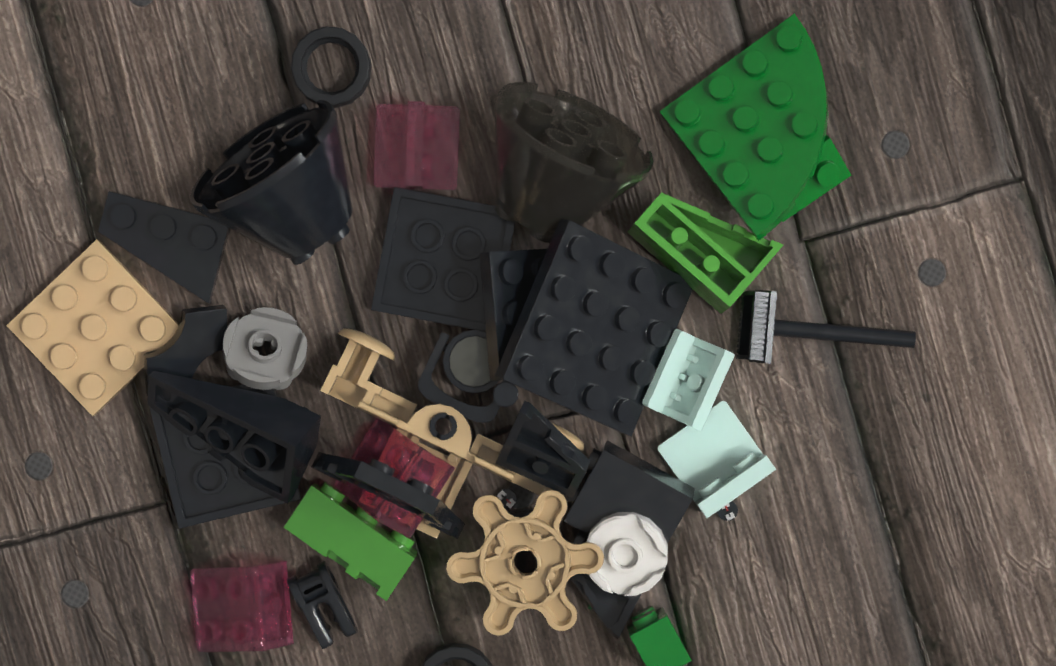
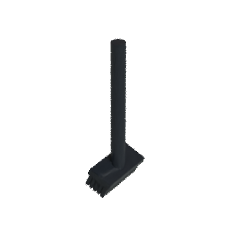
[736,290,916,364]

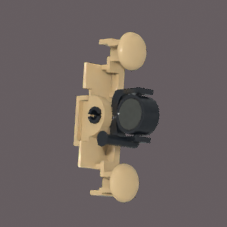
[320,328,584,539]

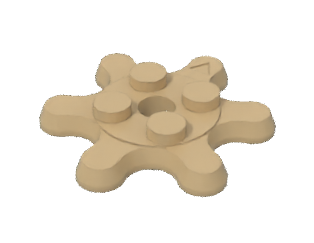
[446,490,604,636]

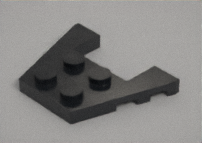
[311,452,465,539]

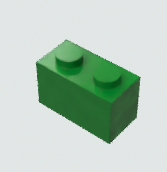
[627,606,692,666]

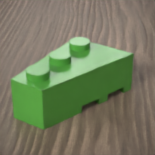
[627,192,783,314]
[284,482,418,601]

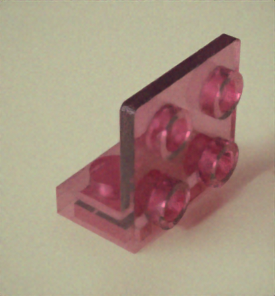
[334,418,455,538]
[191,561,294,652]

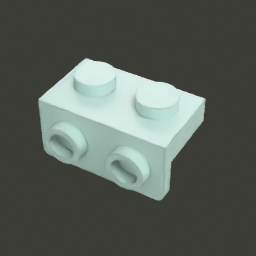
[642,329,735,431]

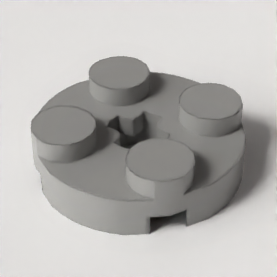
[223,307,307,390]

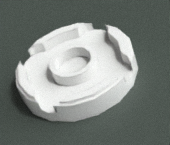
[586,512,668,596]

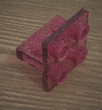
[374,101,460,190]

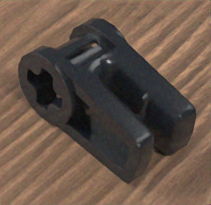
[287,561,358,649]

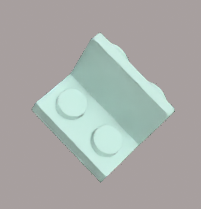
[658,401,776,518]

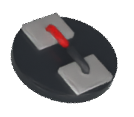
[496,489,517,510]
[717,501,738,521]

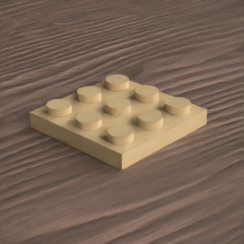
[6,239,180,416]

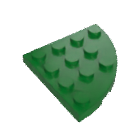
[660,13,828,241]

